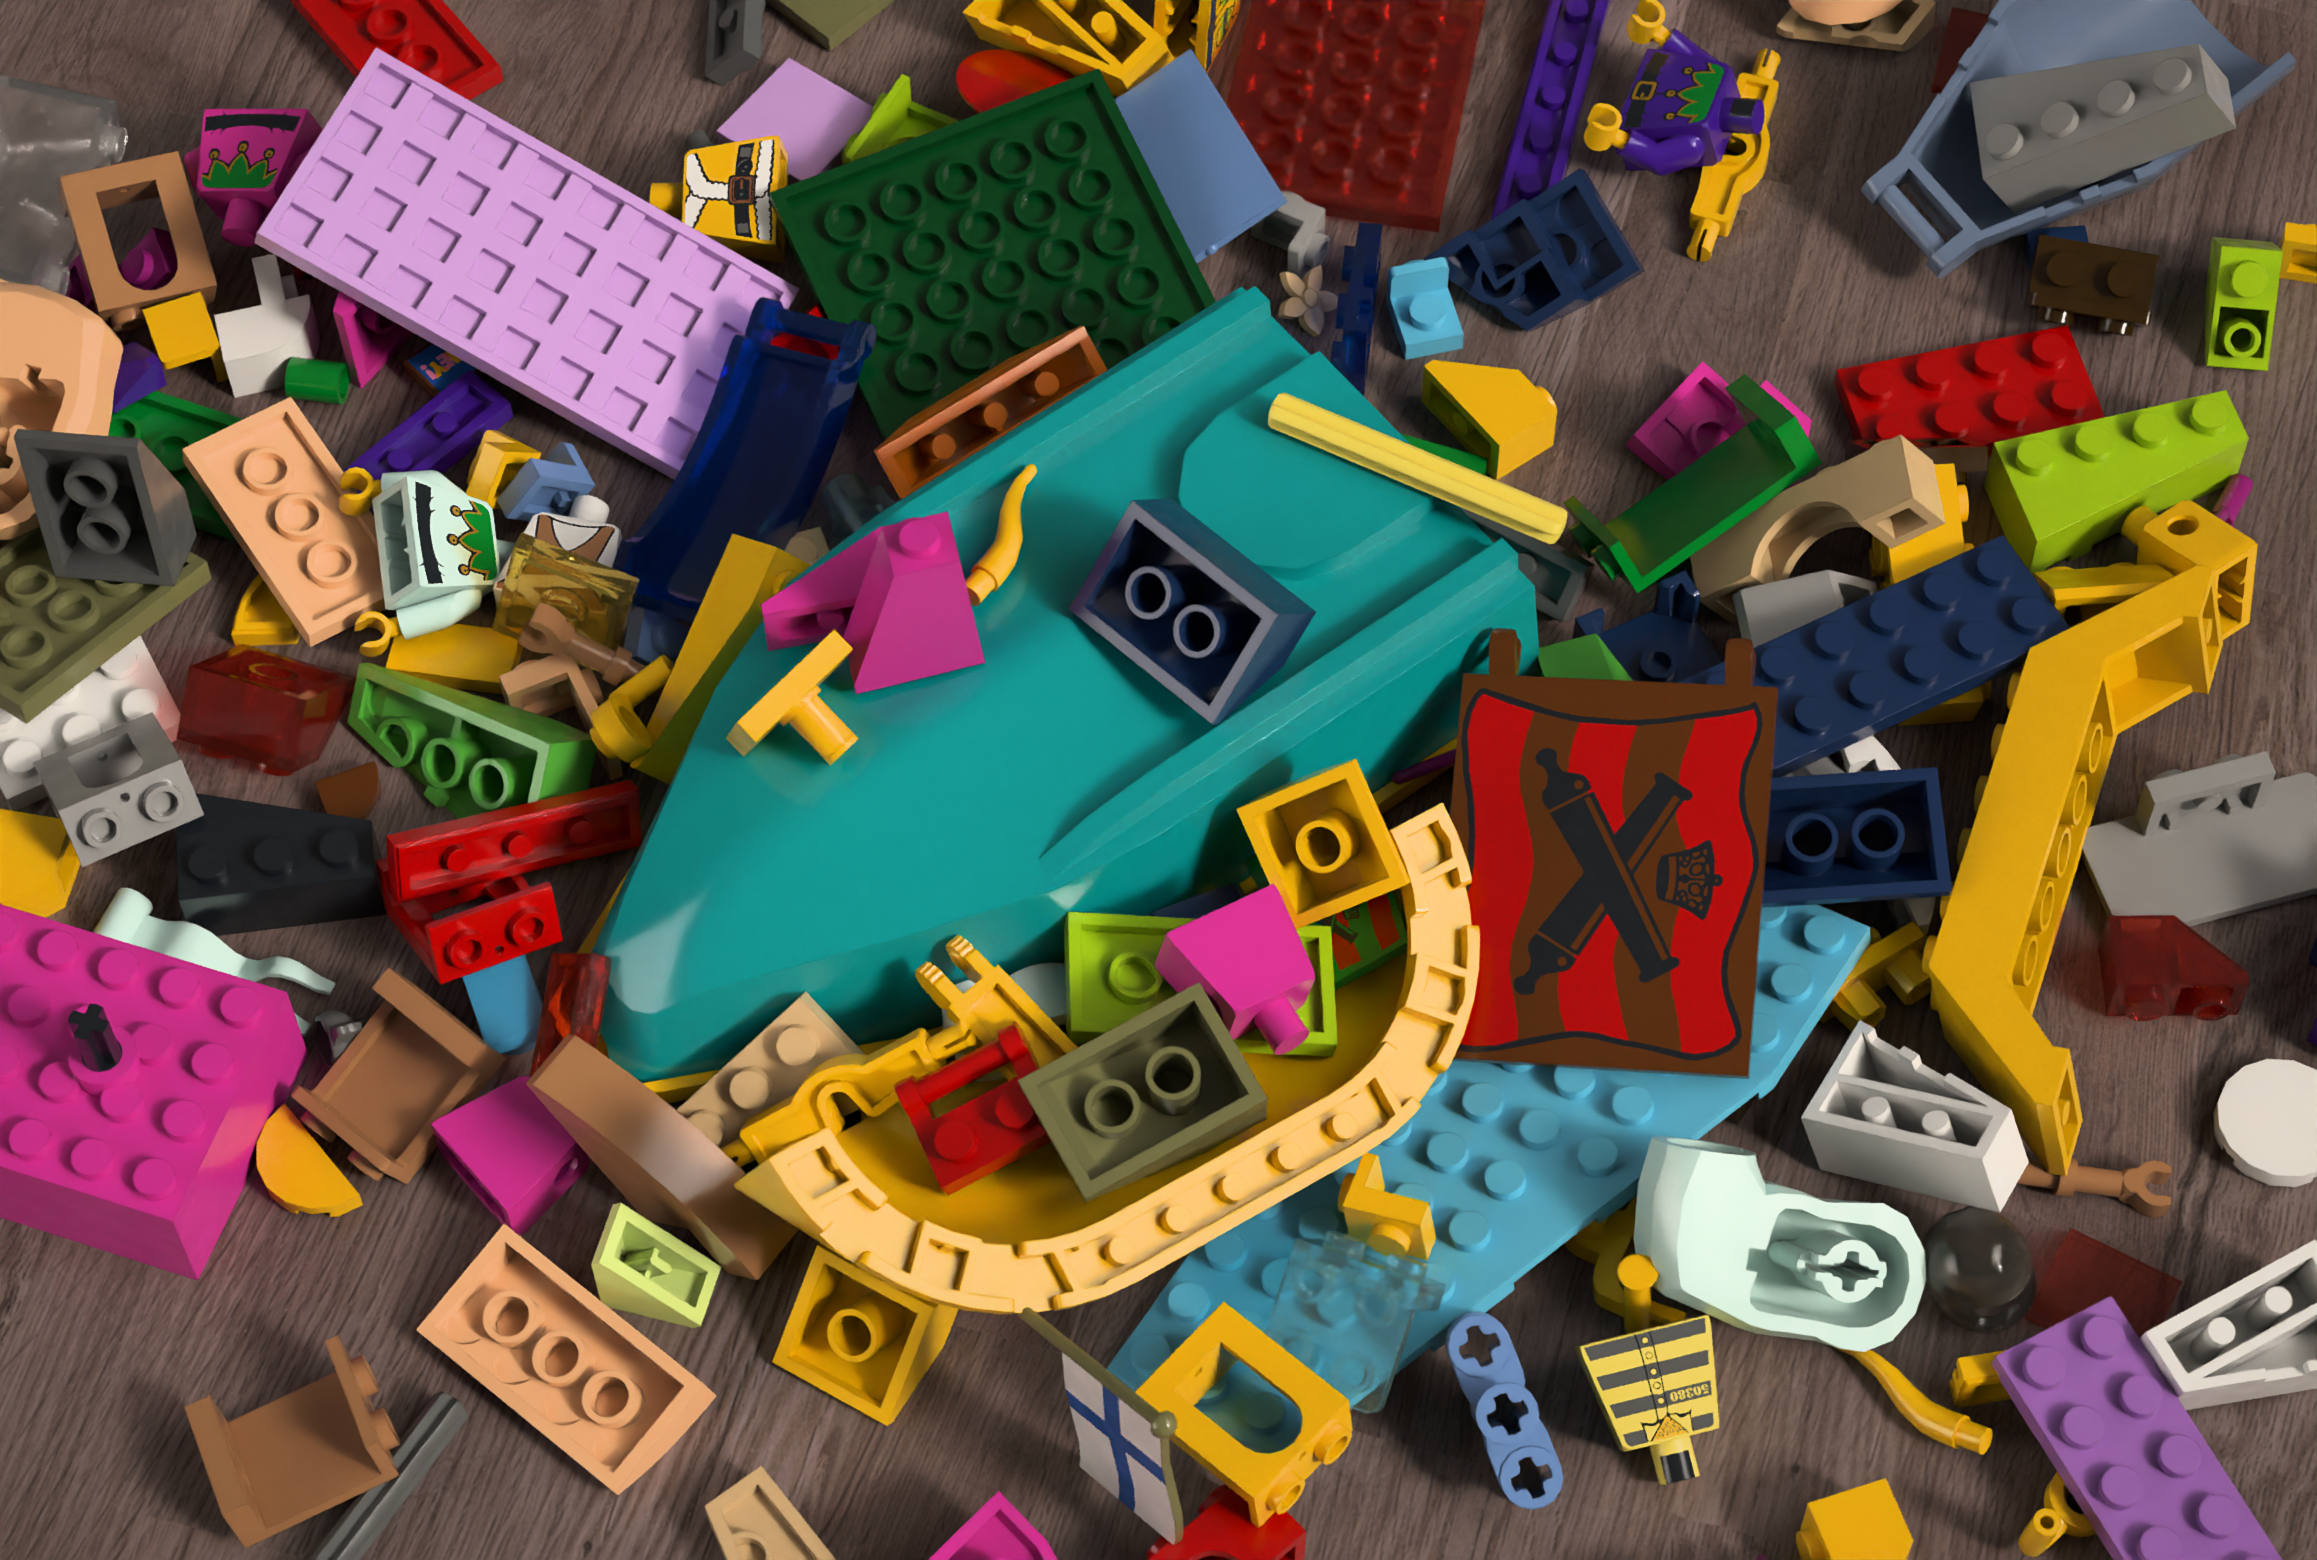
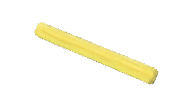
[1268,393,1567,544]

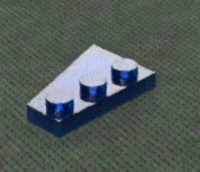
[1330,222,1383,397]

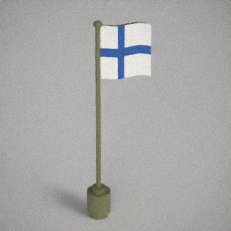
[841,1127,1184,1546]

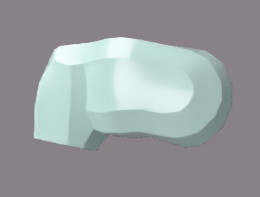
[1634,1136,1926,1352]

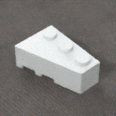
[1801,1020,2029,1213]
[2140,1239,2317,1410]

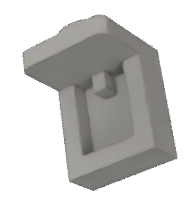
[1251,191,1330,280]

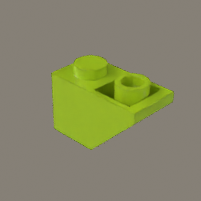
[2205,237,2283,371]

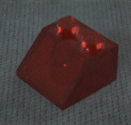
[176,644,356,776]

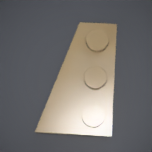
[676,992,864,1148]

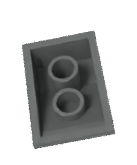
[14,429,197,586]

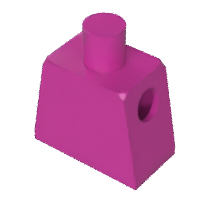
[1155,884,1315,1055]
[431,1076,590,1237]

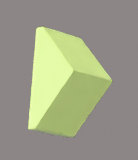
[591,1203,721,1328]

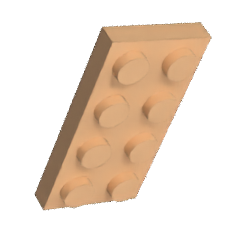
[182,397,385,647]

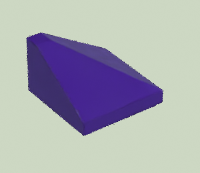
[112,341,167,414]

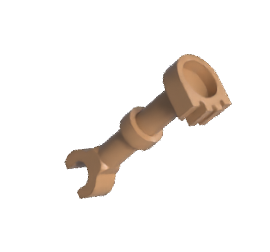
[518,603,666,700]
[2017,1158,2172,1218]

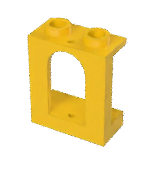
[1135,1302,1353,1528]

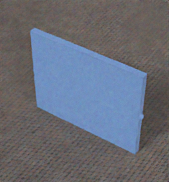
[1115,49,1288,263]

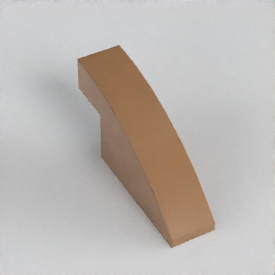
[525,1034,798,1280]

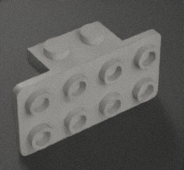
[2081,751,2317,942]

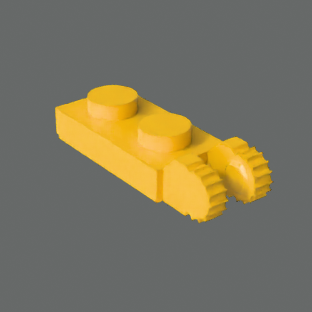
[914,935,1078,1081]

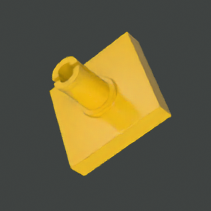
[726,630,859,766]

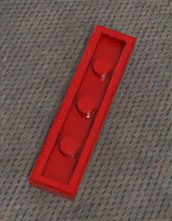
[386,780,642,903]

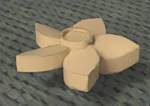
[1278,265,1342,337]

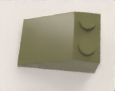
[1018,982,1268,1202]

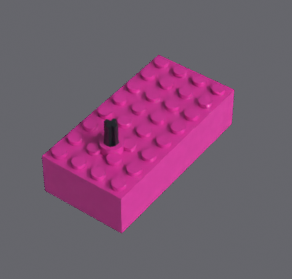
[0,904,309,1280]

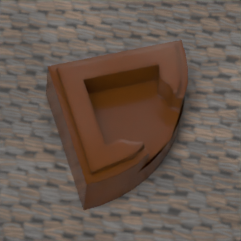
[314,761,381,819]

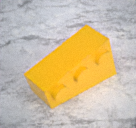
[962,0,1174,97]

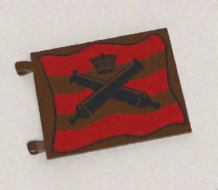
[1450,628,1779,1079]

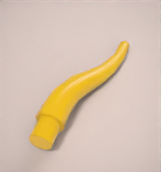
[965,464,1037,606]
[1835,1347,1993,1455]

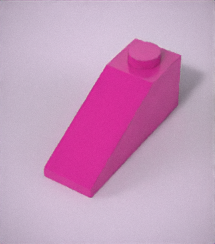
[761,517,920,651]

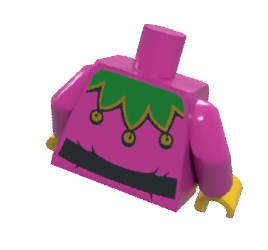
[184,109,323,247]

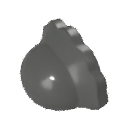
[313,1010,369,1069]

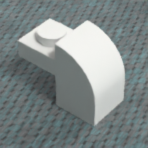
[214,254,320,398]

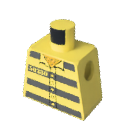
[1575,1315,1719,1485]

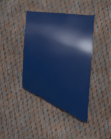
[1422,168,1645,332]

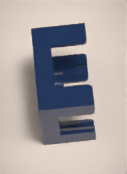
[1573,571,1724,683]

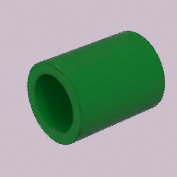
[285,357,350,405]

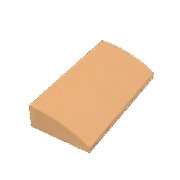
[416,1224,717,1495]

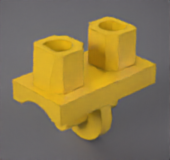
[1820,921,1932,1032]

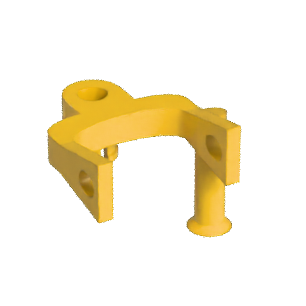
[1564,1196,1687,1333]

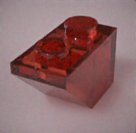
[2098,915,2250,1021]

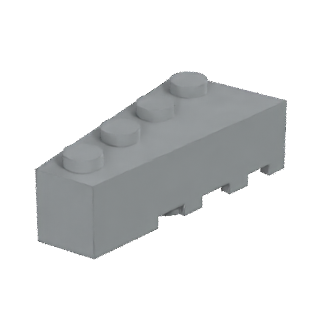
[1969,43,2236,213]

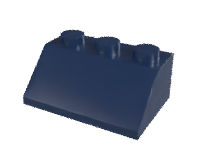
[1069,499,1316,725]
[1762,767,1952,908]

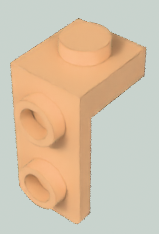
[499,654,623,781]

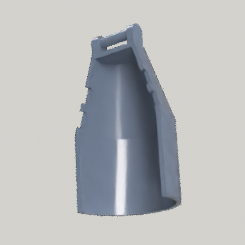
[1861,0,2296,279]

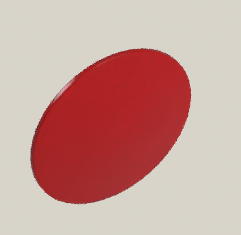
[956,49,1075,113]

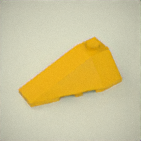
[630,533,811,785]

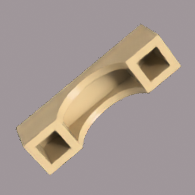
[1690,434,1946,624]

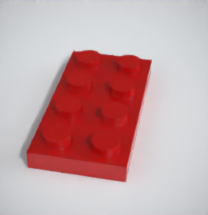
[289,0,504,100]
[1834,325,2105,457]

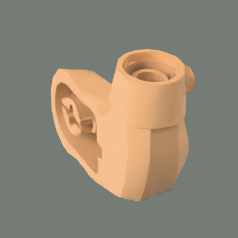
[0,279,123,540]

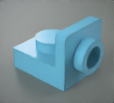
[1386,257,1464,360]

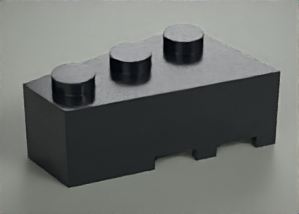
[176,793,387,936]

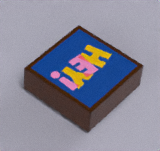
[404,342,490,398]

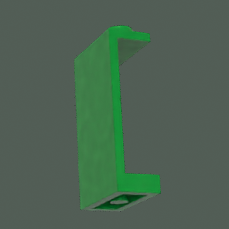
[1563,374,1822,594]

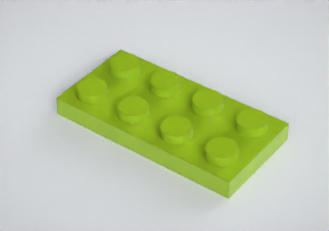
[1064,912,1338,1057]

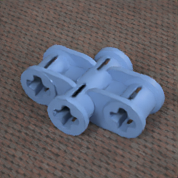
[1445,1311,1563,1510]

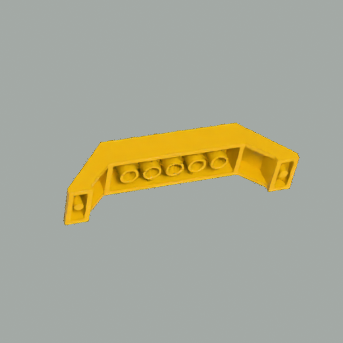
[1922,565,2223,1176]

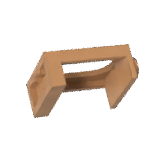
[58,151,217,332]

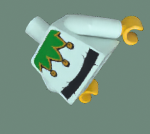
[339,467,517,657]

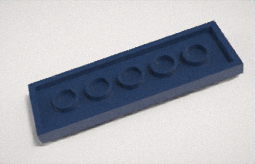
[1678,535,2070,778]

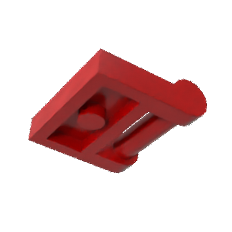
[894,1021,1051,1196]

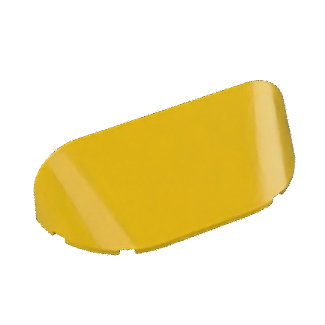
[734,802,1480,1315]

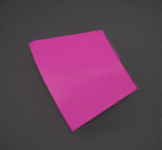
[1625,361,1812,491]

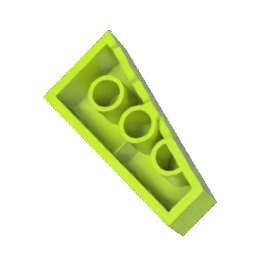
[1984,390,2249,574]

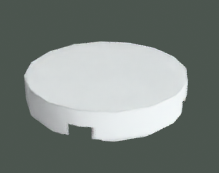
[2213,1059,2317,1187]

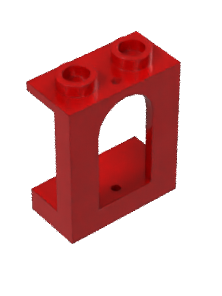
[375,856,563,985]

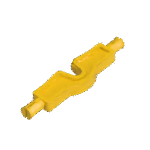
[1686,49,1781,262]
[720,1019,977,1168]

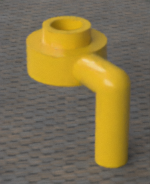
[589,654,674,763]
[2018,1472,2096,1557]

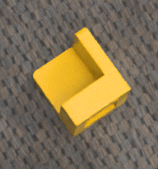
[142,291,229,383]

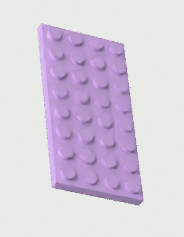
[254,48,799,486]

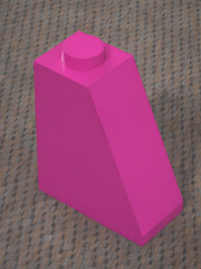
[843,511,985,694]

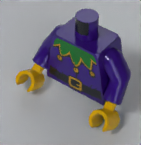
[1584,0,1764,176]

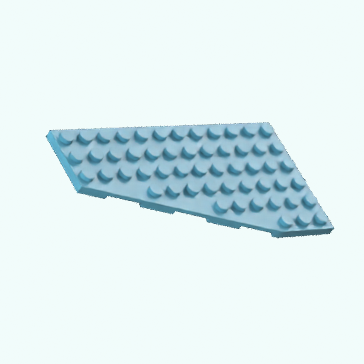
[1107,904,1871,1454]

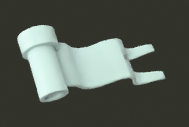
[93,887,336,1037]

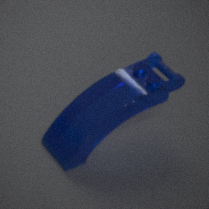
[602,297,876,623]

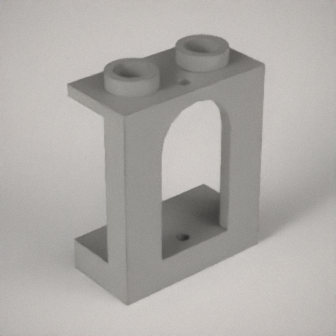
[33,712,204,867]

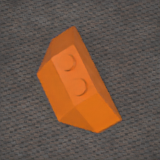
[874,326,1108,500]

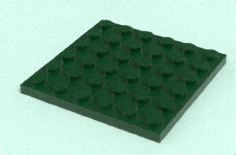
[770,68,1216,443]

